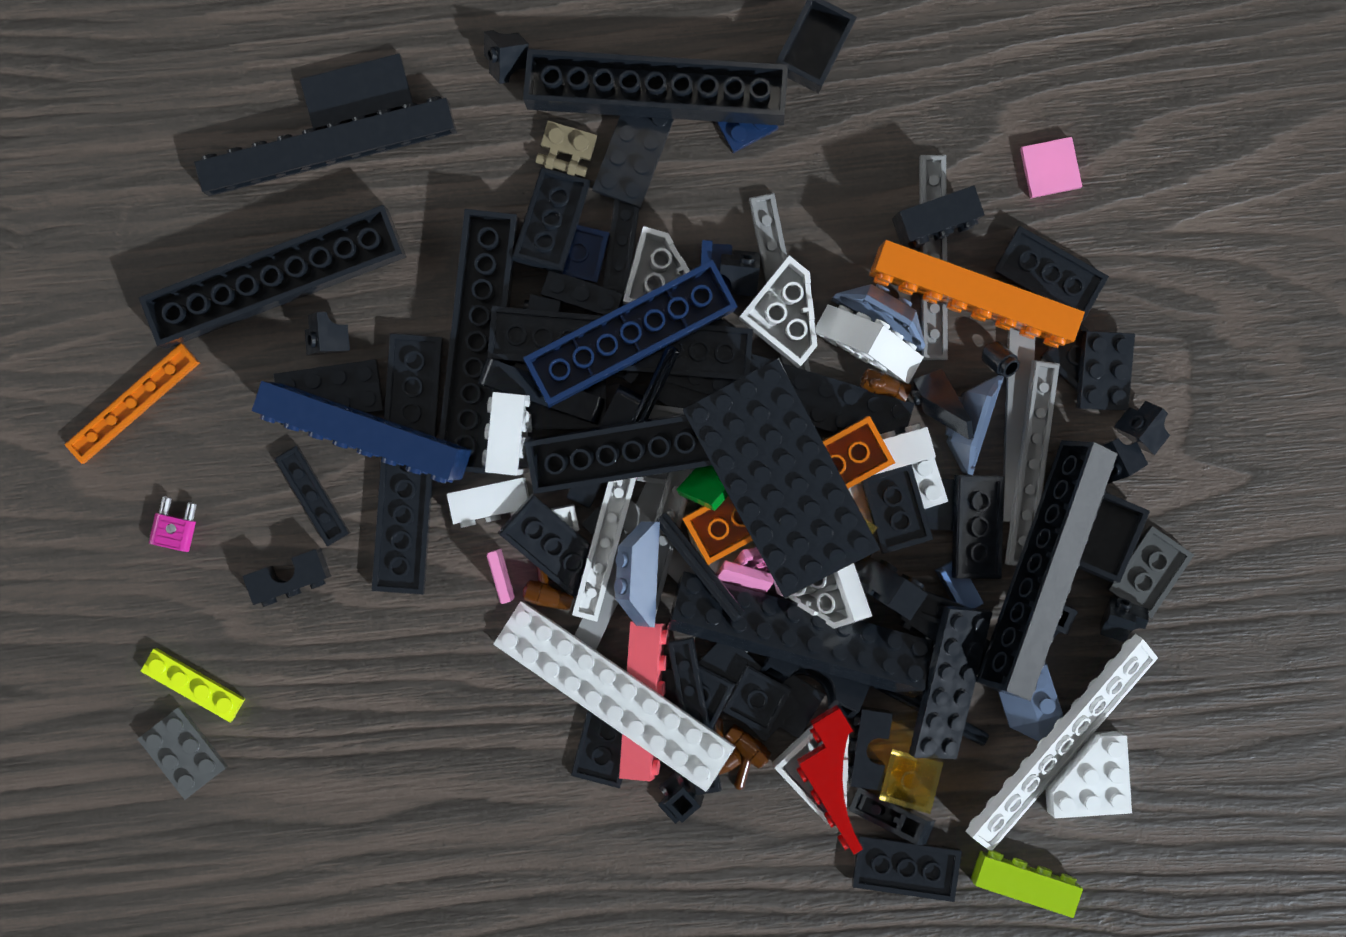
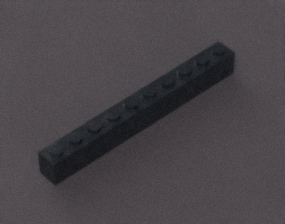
[194,96,457,196]

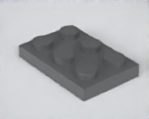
[1107,526,1194,619]
[137,706,228,800]

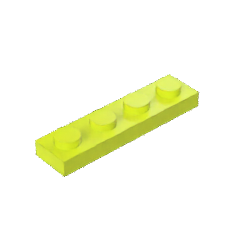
[141,648,245,722]

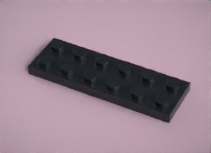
[909,606,993,759]

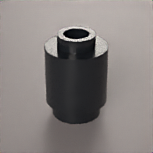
[981,341,1020,377]

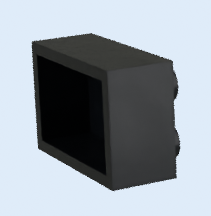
[775,0,857,94]
[892,185,985,249]
[1078,492,1150,584]

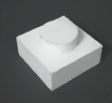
[551,504,579,531]

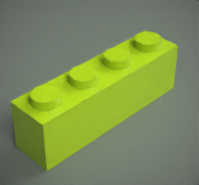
[970,850,1083,918]

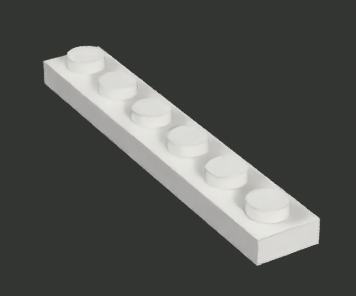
[572,478,636,622]

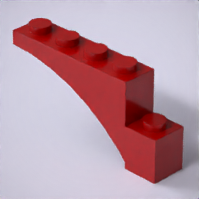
[796,705,863,855]

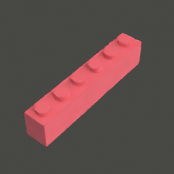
[619,621,669,781]

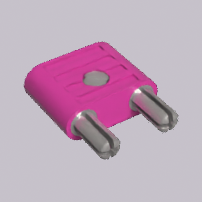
[148,496,197,552]

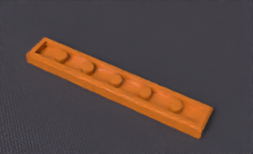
[64,343,200,464]

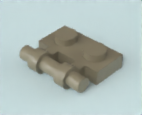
[536,121,597,177]

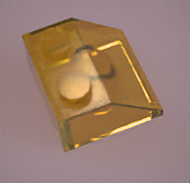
[879,749,944,814]

